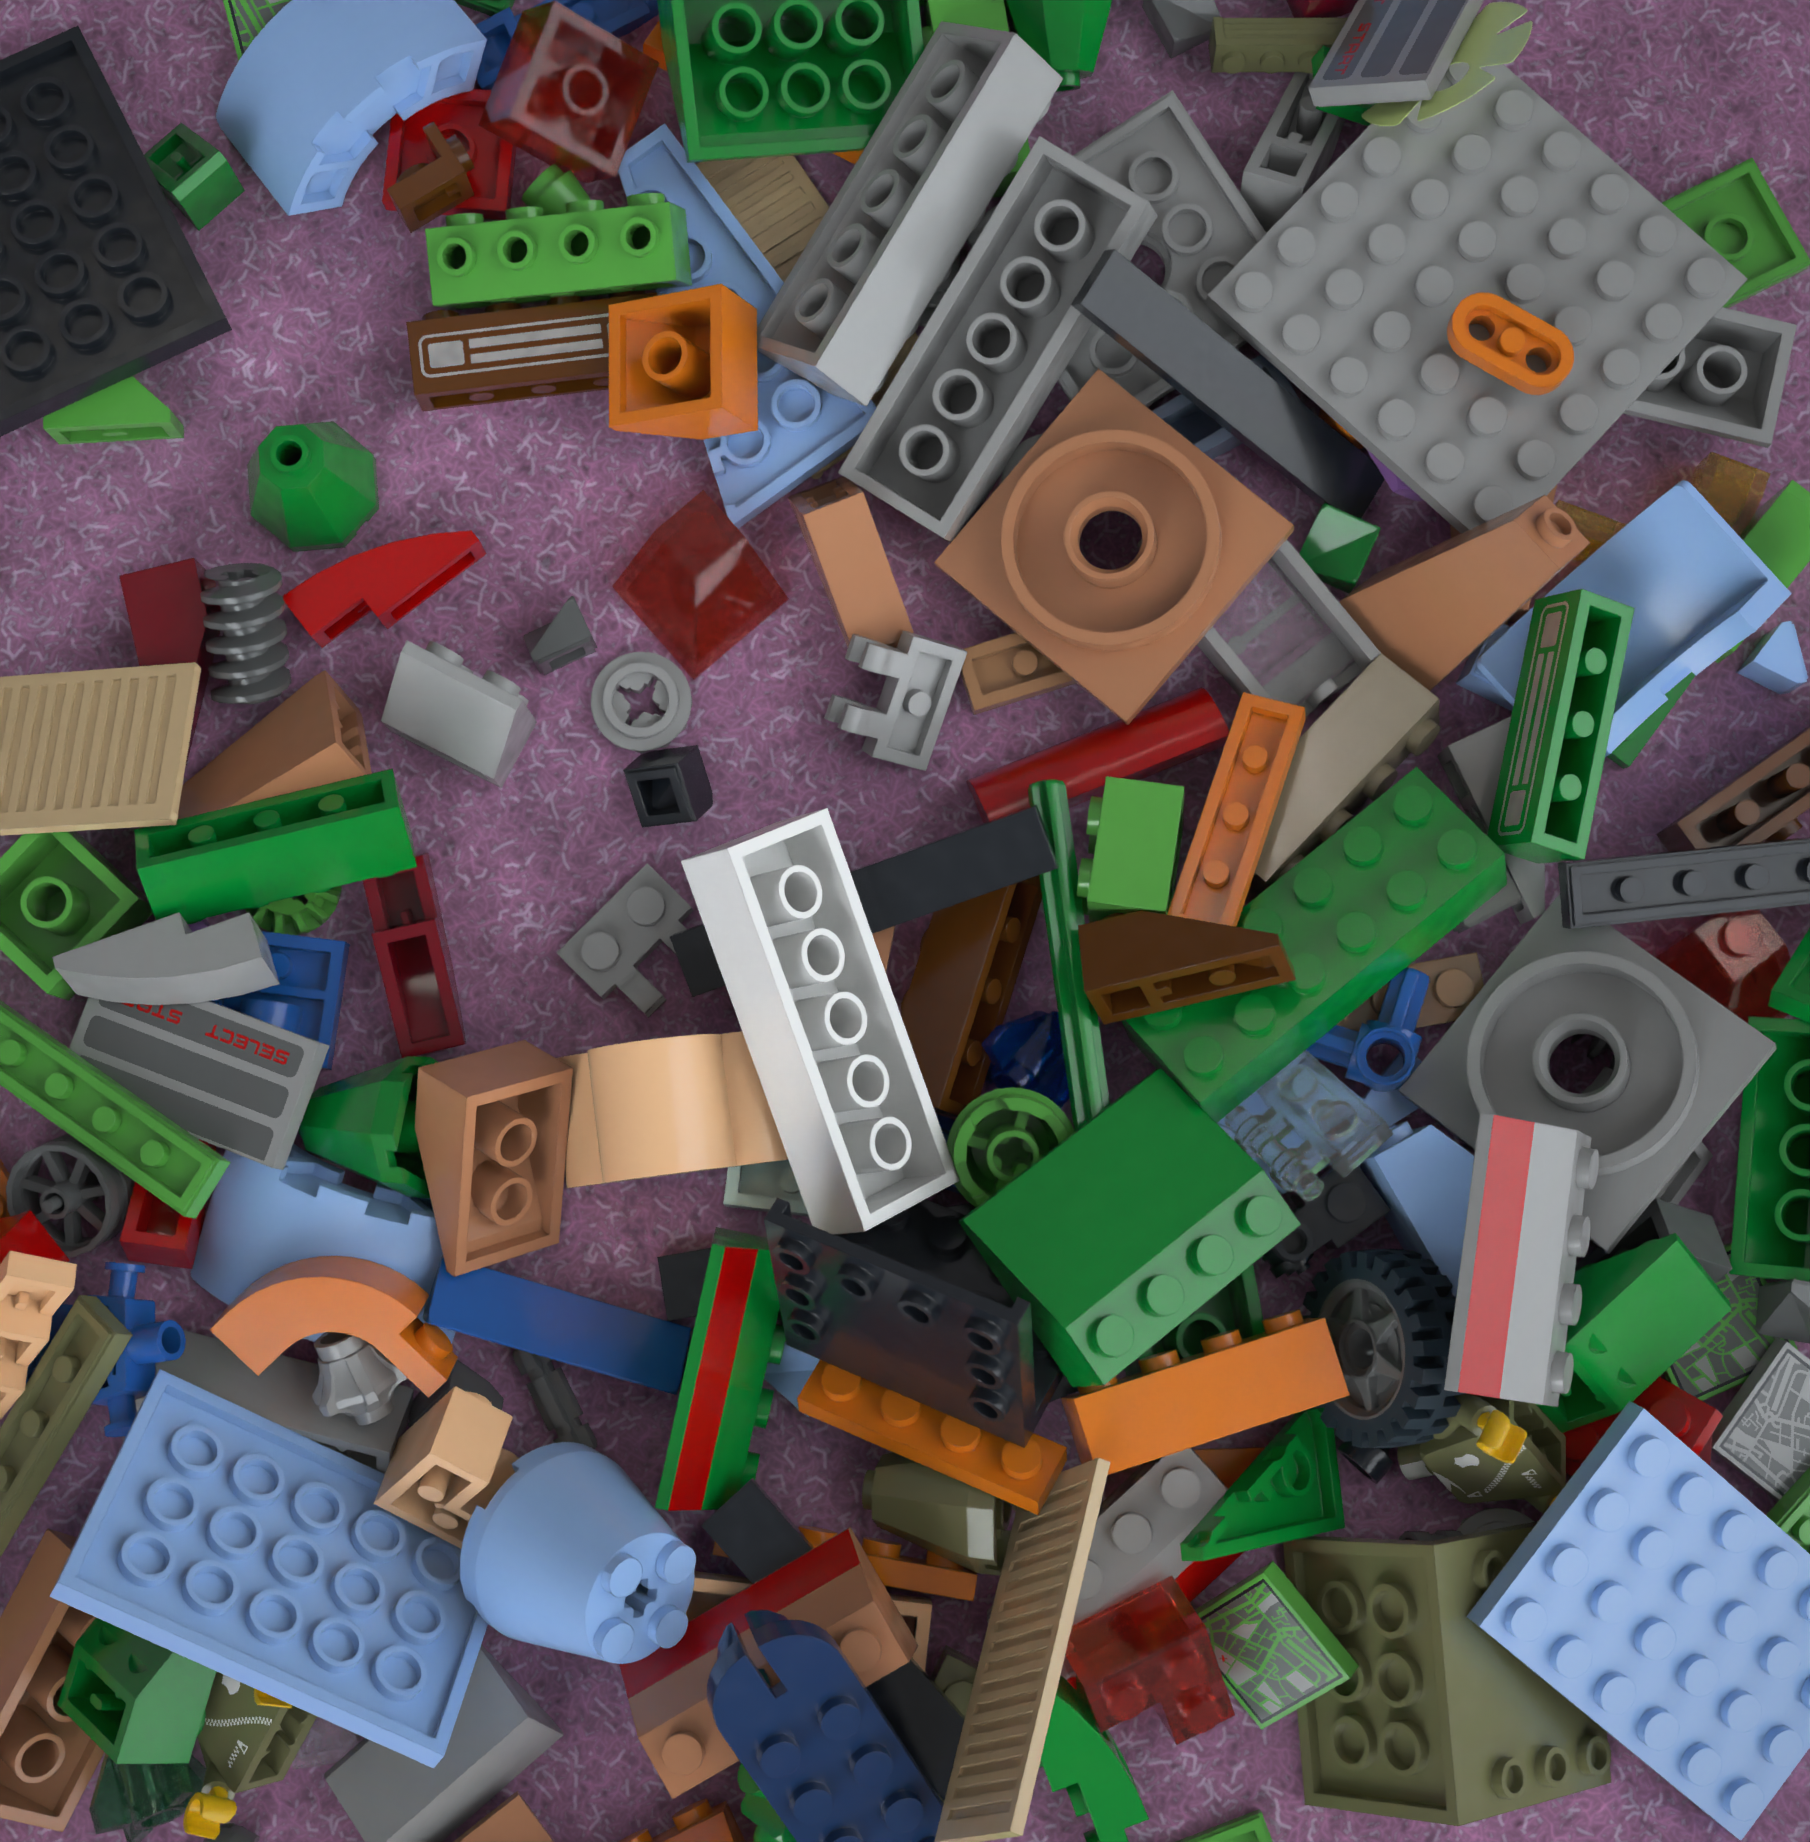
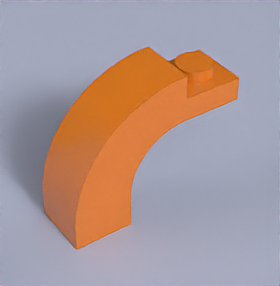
[210,1256,458,1398]

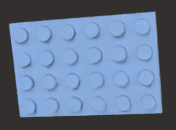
[49,1369,488,1768]
[1466,1401,1810,1840]

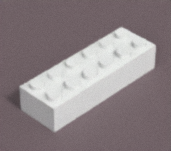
[681,808,959,1234]

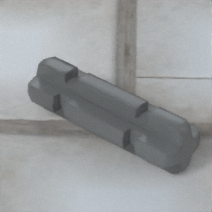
[513,1349,597,1449]

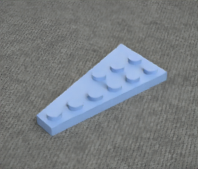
[614,123,877,532]

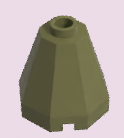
[862,1452,1017,1576]

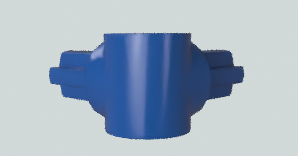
[1302,967,1430,1092]

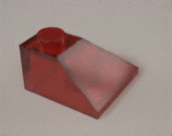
[612,490,789,680]
[1654,909,1791,1023]

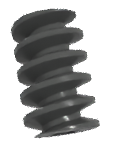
[200,563,291,704]

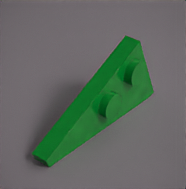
[1180,1407,1345,1561]

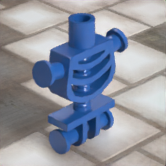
[26,1262,186,1437]

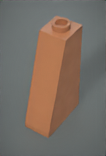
[1339,495,1590,691]
[139,670,372,829]

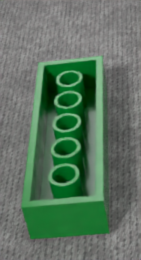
[1122,766,1507,1123]

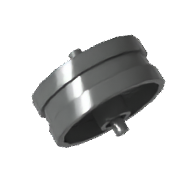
[6,1133,135,1257]

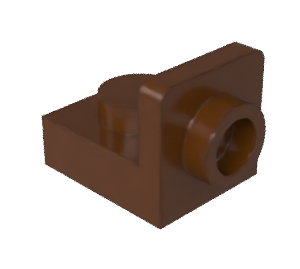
[387,122,475,233]

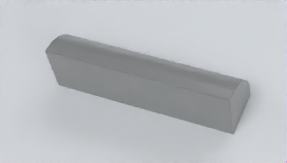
[135,1330,414,1474]

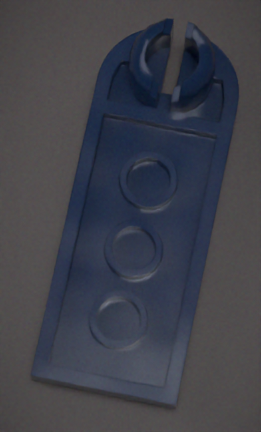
[707,1610,943,1842]

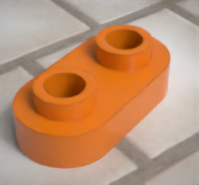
[1447,292,1574,395]

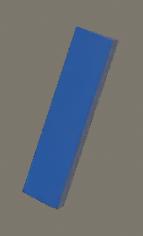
[422,1254,691,1395]

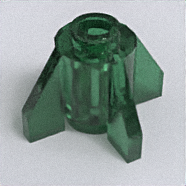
[89,1753,206,1842]

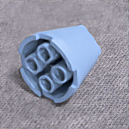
[460,1442,696,1664]

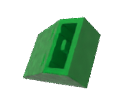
[1536,1233,1732,1433]
[58,1618,217,1764]

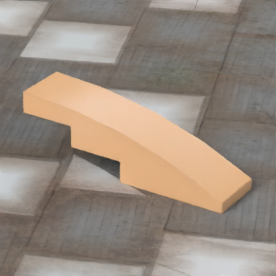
[0,1251,77,1420]

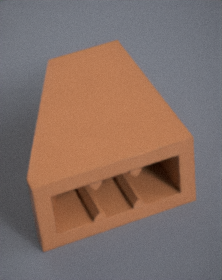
[788,476,914,648]

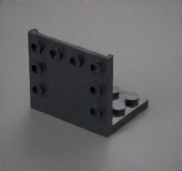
[764,1198,1064,1448]

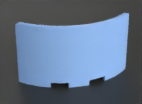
[216,0,487,216]
[1476,480,1792,757]
[191,1143,456,1344]

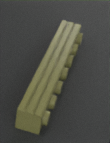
[1208,17,1476,74]

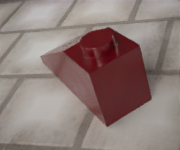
[119,558,221,765]

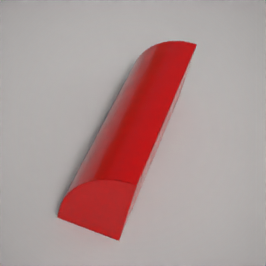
[967,687,1230,823]

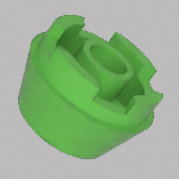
[947,1087,1074,1207]

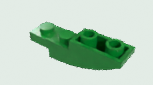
[1039,1675,1149,1842]

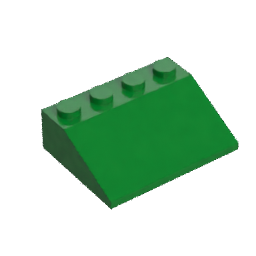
[657,0,924,163]
[958,1068,1301,1387]

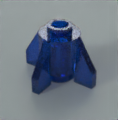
[981,1011,1070,1108]

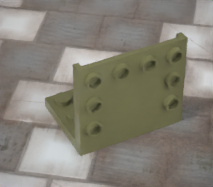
[1283,1521,1612,1826]

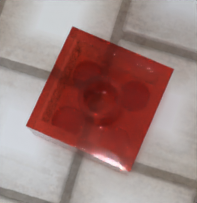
[478,0,659,183]

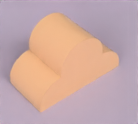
[557,1031,788,1188]

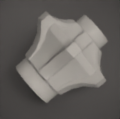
[312,1332,408,1425]

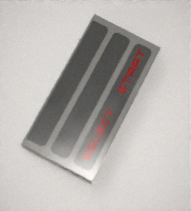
[1308,0,1484,107]
[69,997,330,1170]

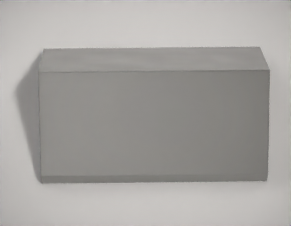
[324,1644,564,1842]

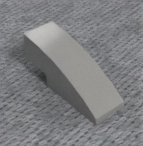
[52,912,280,1005]

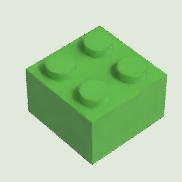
[1077,776,1184,923]
[0,831,153,1001]

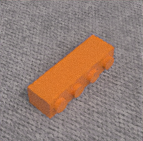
[1061,1309,1350,1475]

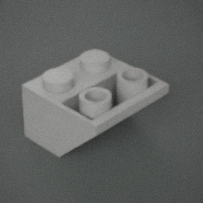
[381,640,537,788]

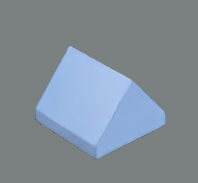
[1736,621,1808,695]

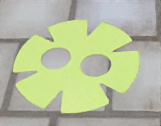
[1359,2,1533,126]

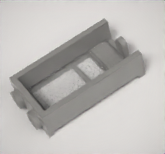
[1137,478,1381,716]

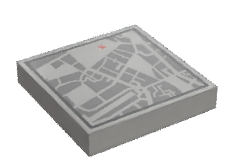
[1711,1338,1810,1502]

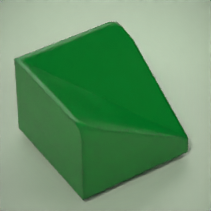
[1299,504,1381,594]

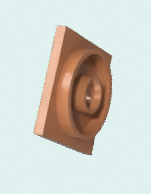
[934,368,1294,725]

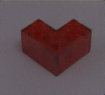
[1064,1576,1235,1745]

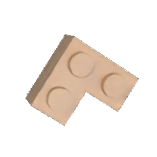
[373,1386,519,1549]

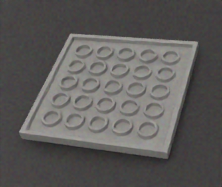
[1205,62,1748,533]

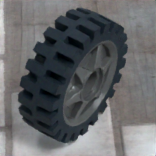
[1302,1249,1466,1448]

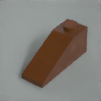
[1078,910,1296,1025]

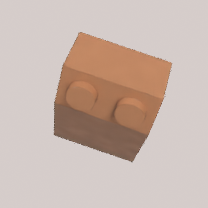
[415,1040,573,1277]

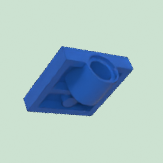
[212,931,350,1070]

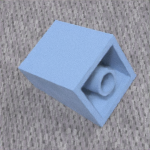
[1355,1121,1474,1297]

